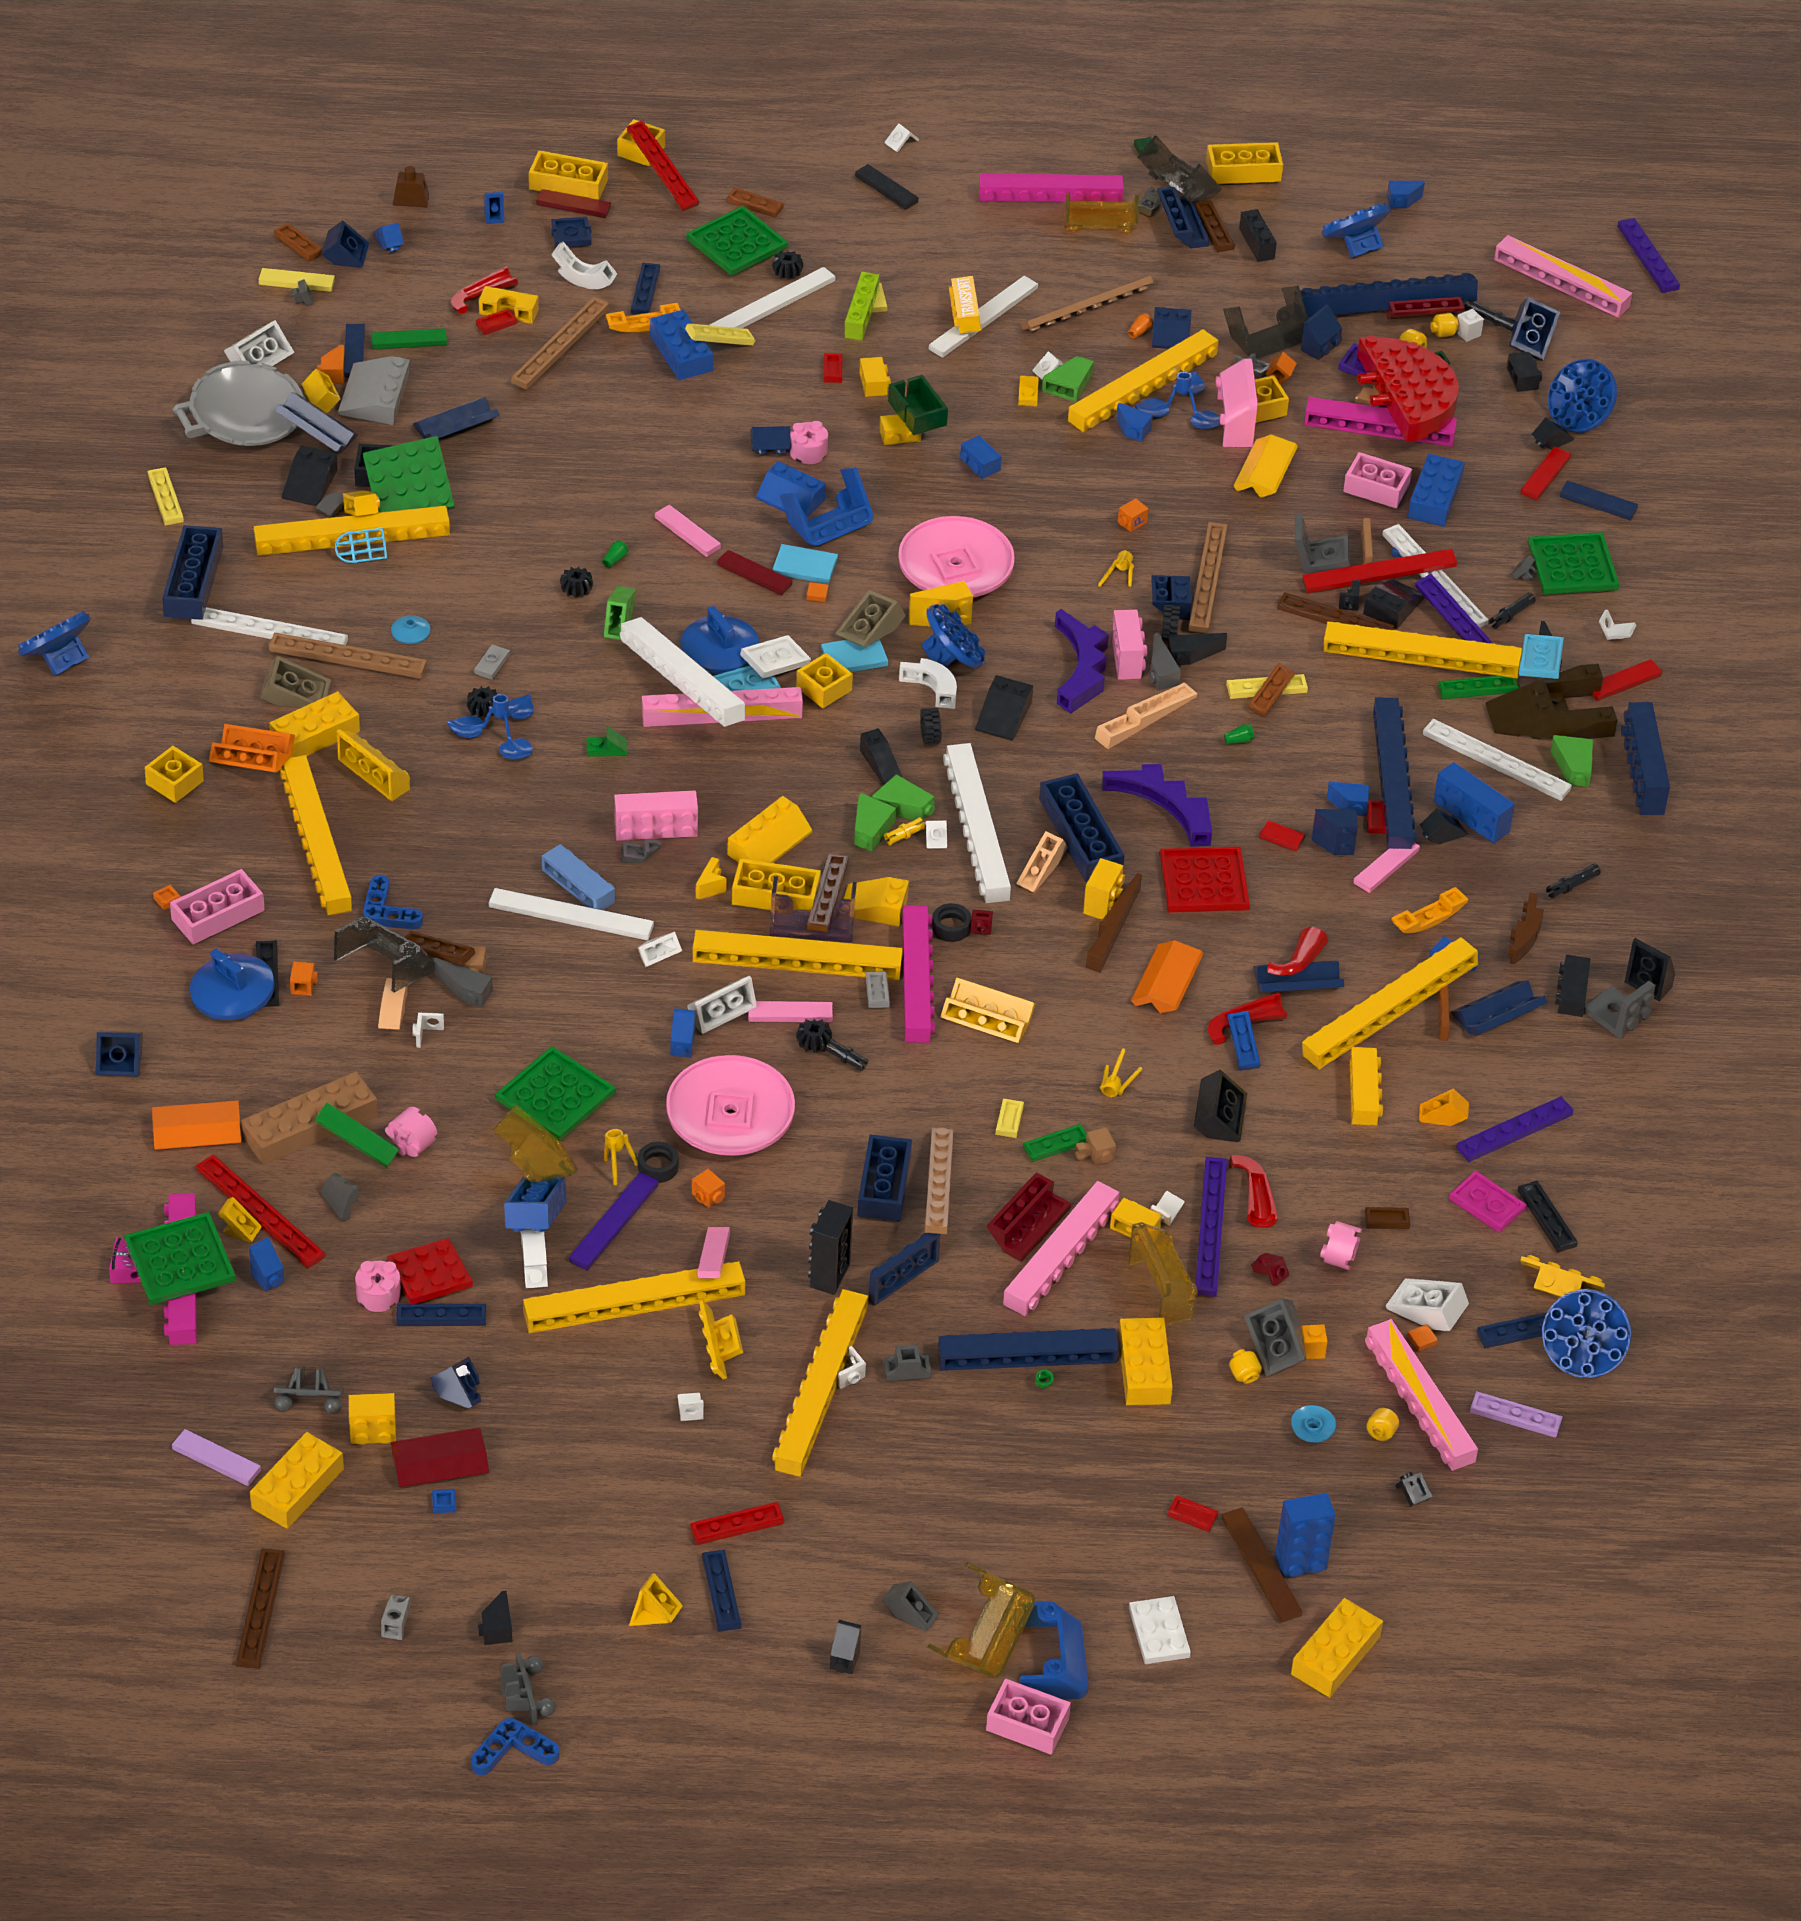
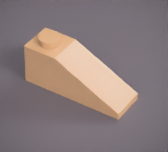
[1016,831,1068,893]

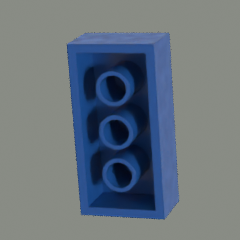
[650,309,713,380]
[1408,453,1465,527]
[1433,762,1515,844]
[504,1177,567,1232]
[1275,1493,1336,1578]

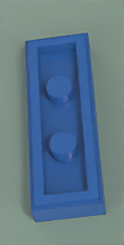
[1228,1011,1261,1071]

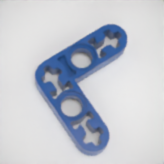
[363,875,423,929]
[471,1718,559,1775]

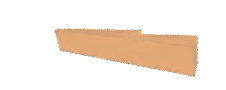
[1095,683,1198,749]

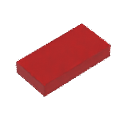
[476,308,517,335]
[824,353,842,383]
[1367,800,1386,834]
[1259,820,1305,851]
[1167,1495,1219,1532]

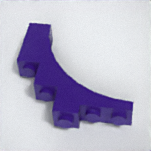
[1055,609,1109,714]
[1101,764,1212,847]

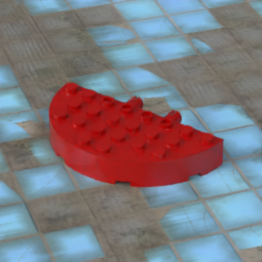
[1357,336,1459,442]

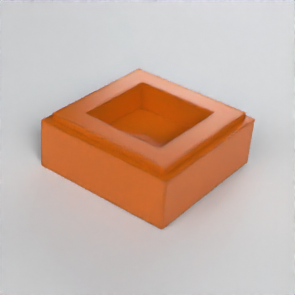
[806,582,829,603]
[153,884,181,910]
[1407,1324,1438,1352]

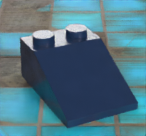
[1509,297,1561,361]

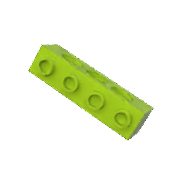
[845,272,880,341]

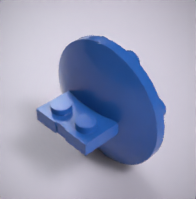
[1322,203,1391,258]
[1548,359,1617,433]
[921,603,986,669]
[681,605,759,674]
[17,611,91,676]
[190,948,275,1020]
[1542,1289,1632,1378]

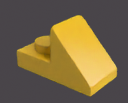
[1018,376,1039,406]
[696,857,727,899]
[218,1197,262,1243]

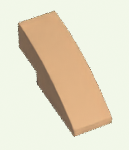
[378,978,408,1030]

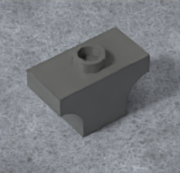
[884,1345,931,1381]

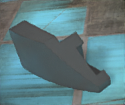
[1135,187,1160,217]
[1234,353,1270,379]
[315,493,344,518]
[621,839,662,863]

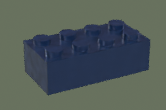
[857,1134,912,1221]

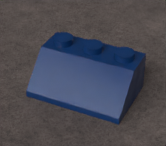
[756,461,826,518]

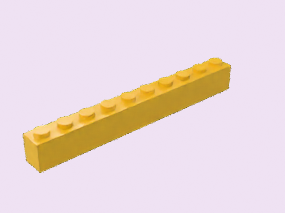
[1068,329,1219,432]
[254,506,450,556]
[1323,622,1522,678]
[279,755,352,915]
[693,930,903,980]
[1302,937,1478,1070]
[523,1261,745,1333]
[772,1289,868,1477]

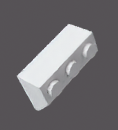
[224,320,294,366]
[687,976,757,1034]

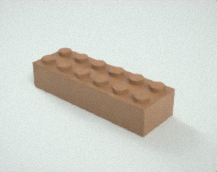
[242,1071,378,1165]

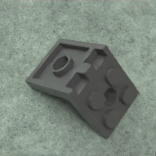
[1295,514,1350,574]
[1584,981,1655,1039]

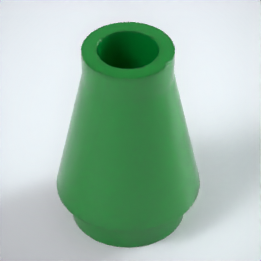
[602,540,629,568]
[1224,723,1255,745]

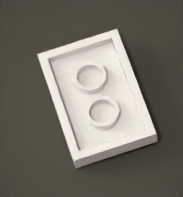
[740,635,811,678]
[1129,1596,1191,1664]

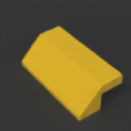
[1234,435,1298,498]
[940,978,1036,1043]

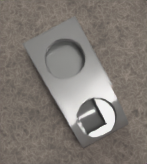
[381,1594,411,1640]

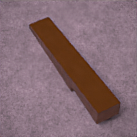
[1086,873,1142,973]

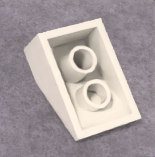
[1386,1278,1469,1331]

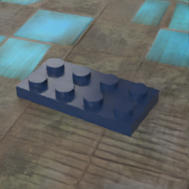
[868,1233,940,1306]

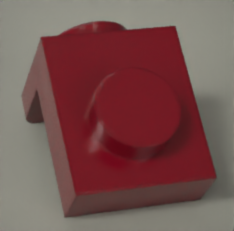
[971,910,993,935]
[1251,1253,1289,1286]

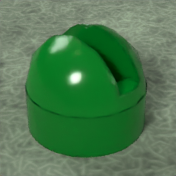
[1035,1369,1053,1389]

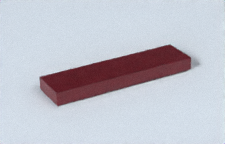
[536,189,611,218]
[717,550,792,596]

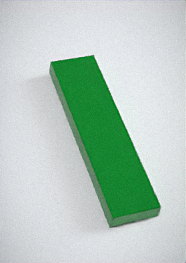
[371,328,447,350]
[1438,676,1519,700]
[314,1102,399,1168]

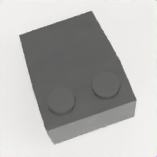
[1244,1298,1307,1377]

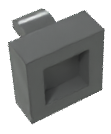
[291,279,313,306]
[1511,555,1537,582]

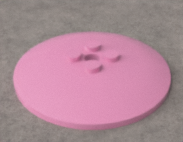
[898,516,1015,597]
[666,1055,795,1155]

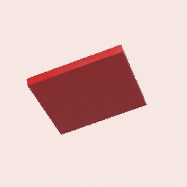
[1159,846,1250,913]

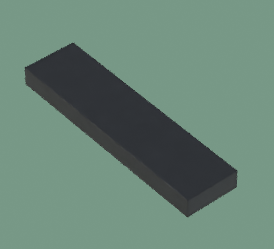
[855,164,918,210]
[256,940,279,1007]
[1518,1181,1578,1253]

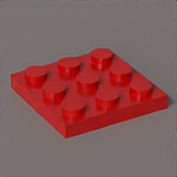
[387,1238,473,1305]

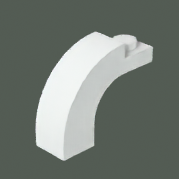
[552,242,617,289]
[899,658,957,709]
[521,1229,548,1288]

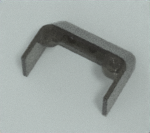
[1137,135,1222,203]
[1223,285,1308,358]
[334,917,434,993]

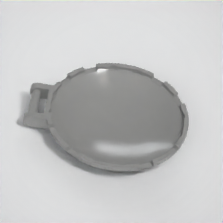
[173,361,303,446]

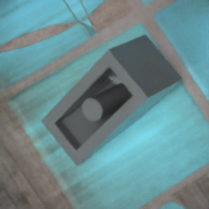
[882,1581,938,1631]

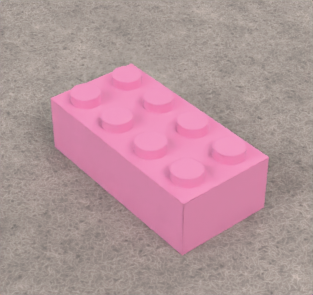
[614,791,698,841]
[170,869,265,945]

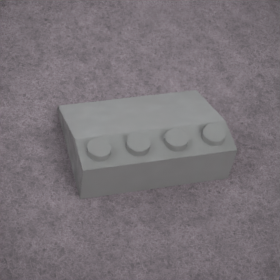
[338,356,410,425]

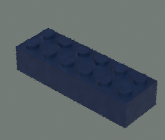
[162,525,223,620]
[1621,702,1670,815]
[1039,773,1125,882]

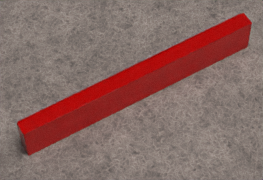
[627,120,699,211]

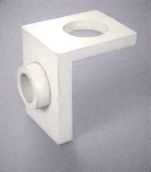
[885,123,919,152]
[1032,351,1063,380]
[1599,610,1636,640]
[924,821,947,849]
[413,1013,444,1048]
[1151,1191,1184,1226]
[838,1346,866,1389]
[678,1393,704,1421]

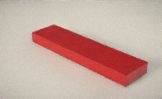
[1521,447,1571,500]
[1592,659,1662,701]
[690,1502,784,1545]

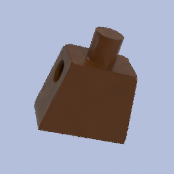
[393,166,429,208]

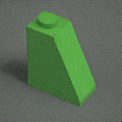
[1042,356,1094,402]
[604,586,636,640]
[1551,735,1593,787]
[871,774,935,822]
[854,793,896,852]

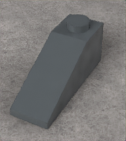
[1149,632,1181,690]
[434,958,493,1008]

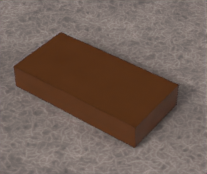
[1365,1207,1410,1229]

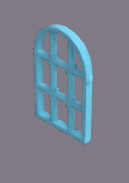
[335,528,387,564]

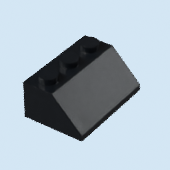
[1194,1070,1247,1142]

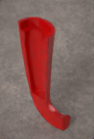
[451,266,518,314]
[1267,927,1328,975]
[1208,992,1287,1045]
[1229,1155,1278,1228]

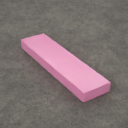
[655,505,721,557]
[1354,843,1420,893]
[748,1001,833,1022]
[698,1227,730,1278]

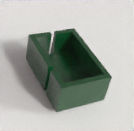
[888,375,948,435]

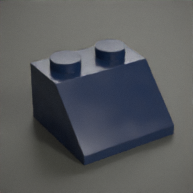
[321,220,369,268]
[1301,305,1342,360]
[1152,307,1192,349]
[750,426,791,454]
[1311,809,1358,855]
[95,1031,143,1076]

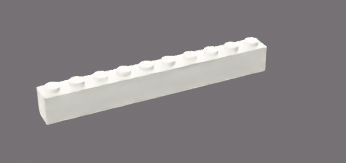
[620,617,745,727]
[943,743,1011,903]

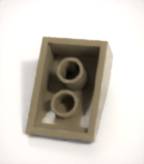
[835,590,906,648]
[260,656,331,708]

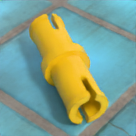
[884,817,925,846]

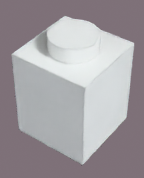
[1456,309,1484,342]

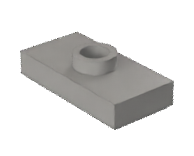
[474,644,510,680]
[865,972,890,1008]

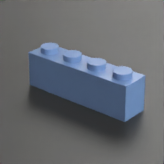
[542,844,615,910]

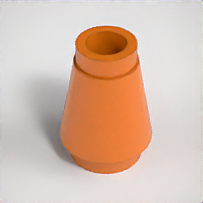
[1128,313,1153,339]

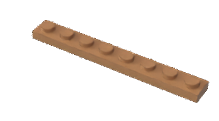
[1020,276,1153,332]
[511,297,609,390]
[1189,522,1228,634]
[269,632,427,679]
[925,1128,953,1234]

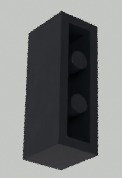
[1239,209,1277,262]
[1555,954,1591,1017]

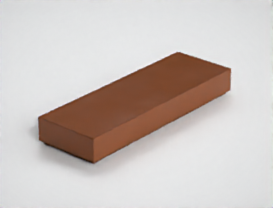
[727,187,783,218]
[274,223,323,262]
[1248,663,1295,717]
[1438,985,1450,1041]

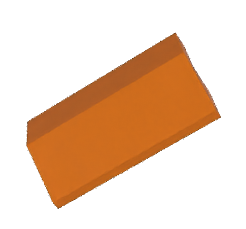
[209,724,295,772]
[1131,940,1204,1014]
[152,1101,242,1150]

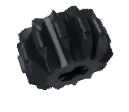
[772,250,803,280]
[560,566,593,598]
[467,686,497,718]
[796,1018,832,1053]

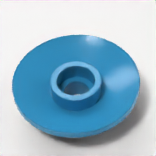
[391,615,430,644]
[1291,1405,1336,1443]

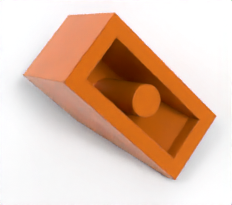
[317,345,345,384]

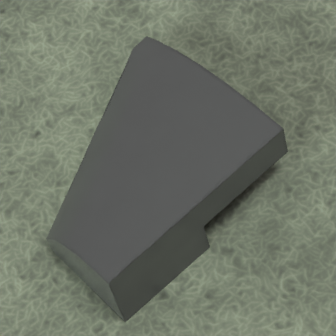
[321,1173,358,1222]

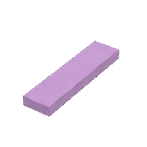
[1470,1391,1563,1438]
[172,1429,261,1486]

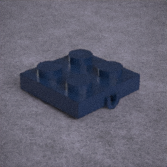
[551,216,592,248]

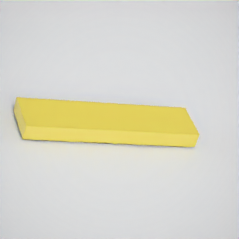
[259,268,335,292]
[685,324,756,346]
[147,467,184,526]
[1226,674,1308,699]

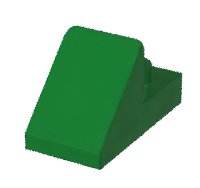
[586,726,627,757]

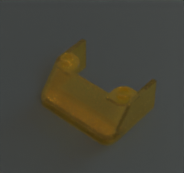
[1063,193,1139,233]
[493,1104,578,1182]
[1128,1222,1197,1325]
[927,1562,1035,1678]

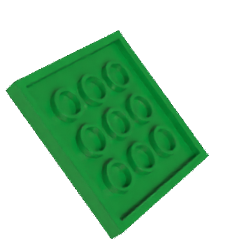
[686,206,788,276]
[363,436,455,513]
[1527,532,1620,595]
[495,1046,616,1142]
[124,1212,236,1305]

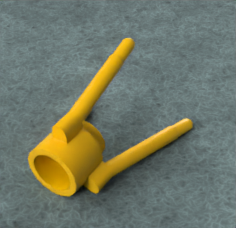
[1098,550,1134,587]
[1100,1048,1142,1097]
[604,1129,638,1186]

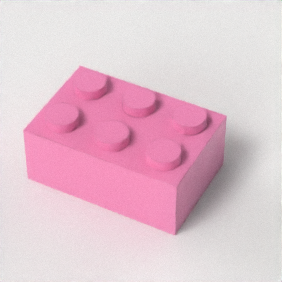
[1343,452,1412,509]
[1111,610,1147,679]
[986,1679,1071,1755]

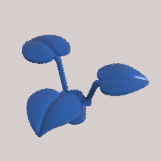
[1135,371,1220,429]
[447,694,534,759]

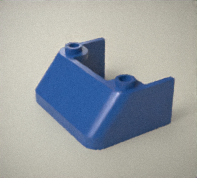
[779,467,873,546]
[1011,1601,1088,1700]

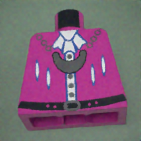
[109,1237,141,1284]

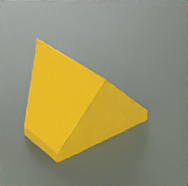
[629,1573,683,1626]

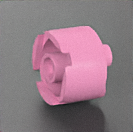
[790,421,828,464]
[385,1107,437,1157]
[1320,1221,1362,1270]
[355,1261,401,1312]

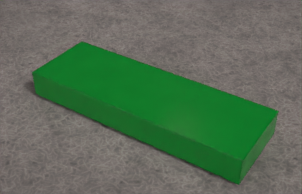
[1023,1124,1087,1163]

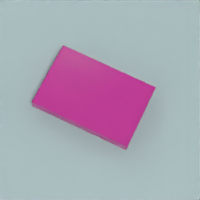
[1448,1171,1527,1233]

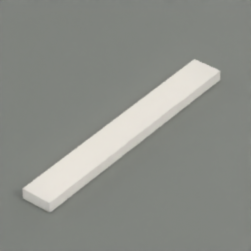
[710,267,835,328]
[929,276,1038,358]
[1382,524,1488,628]
[191,607,348,645]
[1423,719,1572,801]
[489,888,654,940]

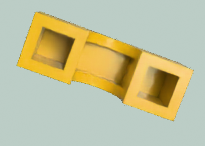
[479,286,539,324]

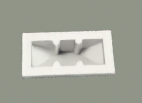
[638,932,682,967]

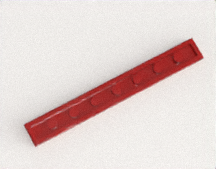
[1302,548,1457,593]
[196,1154,325,1269]

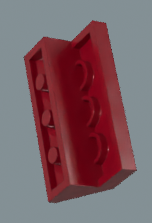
[1384,297,1465,319]
[987,1172,1071,1262]
[390,1427,489,1487]

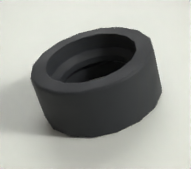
[932,903,972,942]
[638,1141,679,1183]

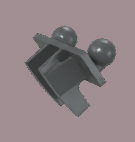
[274,1366,344,1414]
[500,1653,556,1725]

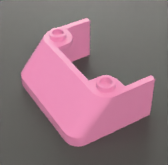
[1216,359,1257,447]

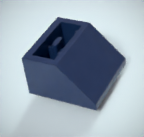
[1151,575,1192,620]

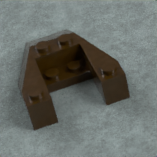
[1485,664,1618,740]

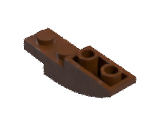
[1508,892,1544,964]

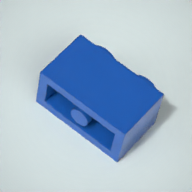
[960,436,1002,479]

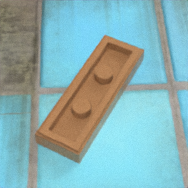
[1361,518,1373,564]

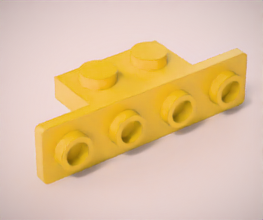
[1520,1255,1605,1297]
[698,1300,743,1380]

